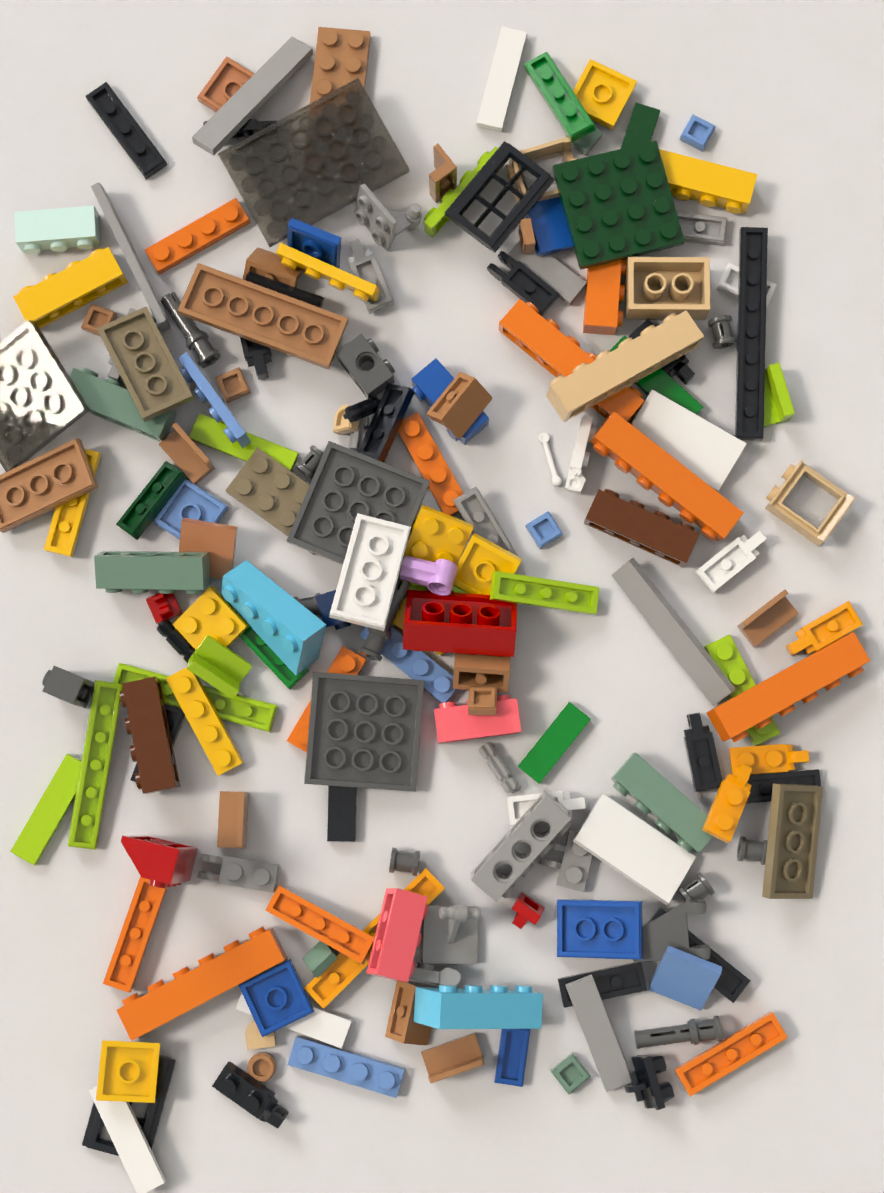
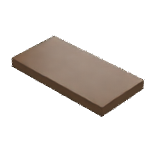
[0,438,99,533]

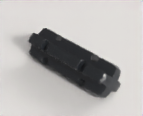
[343,396,381,423]
[157,620,195,663]

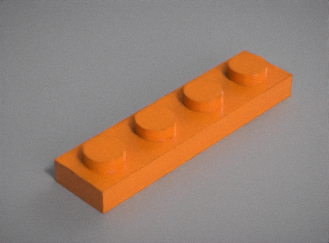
[145,198,250,275]
[398,412,464,516]
[287,646,367,752]
[103,876,168,993]
[265,885,374,965]
[674,1011,788,1097]

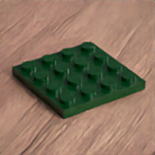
[552,141,685,270]

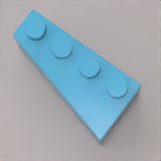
[220,560,326,676]
[414,985,543,1029]

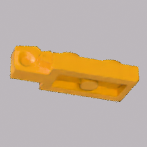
[785,601,863,656]
[729,744,809,775]
[702,763,752,843]

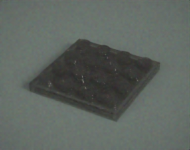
[0,320,90,472]

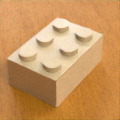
[625,257,710,320]

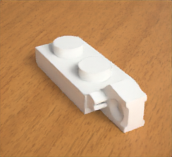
[565,415,596,494]
[695,531,767,593]
[507,791,586,825]

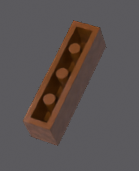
[583,489,700,567]
[120,677,181,794]

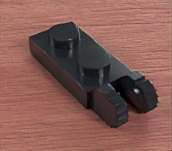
[487,251,560,316]

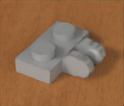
[538,830,593,892]

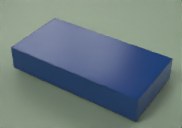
[494,1029,531,1087]

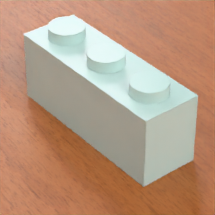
[14,206,101,254]

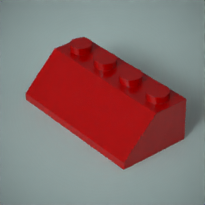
[403,589,517,657]
[121,835,198,889]

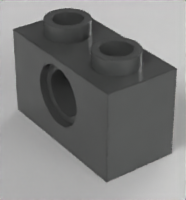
[335,334,395,399]
[42,666,95,709]

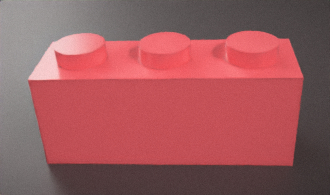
[434,695,521,744]
[366,888,428,982]

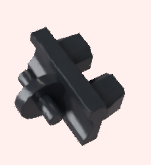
[624,1055,675,1110]

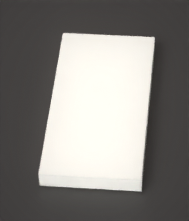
[631,390,747,491]
[329,513,411,631]
[573,794,696,905]

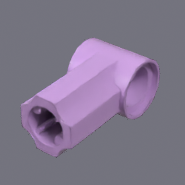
[400,555,458,596]

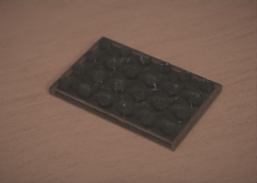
[218,78,409,248]

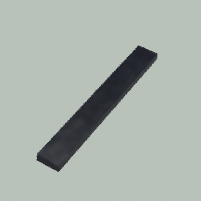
[735,227,768,441]

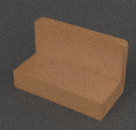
[429,143,457,203]
[243,248,305,288]
[426,372,492,439]
[159,422,215,485]
[737,589,799,647]
[217,791,249,849]
[385,982,432,1045]
[421,1032,485,1084]

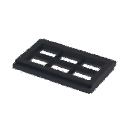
[445,141,555,253]
[82,1055,176,1156]

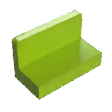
[764,362,795,427]
[187,635,252,699]

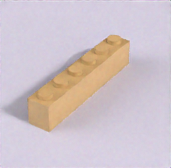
[546,310,704,422]

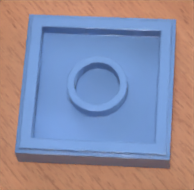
[153,479,229,540]
[648,946,722,1011]

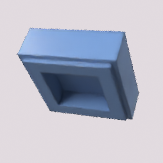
[679,114,716,152]
[525,511,563,549]

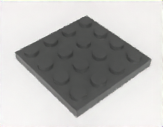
[286,441,430,565]
[304,672,424,792]

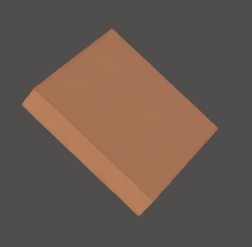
[197,56,254,112]
[179,518,237,579]

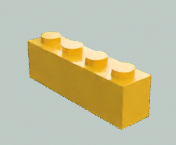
[659,149,757,214]
[13,247,128,332]

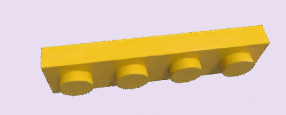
[276,243,381,302]
[44,449,101,558]
[165,667,244,776]

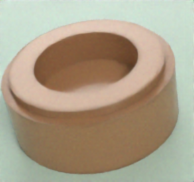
[247,1052,277,1082]

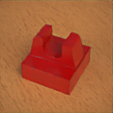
[146,593,183,625]
[512,892,545,929]

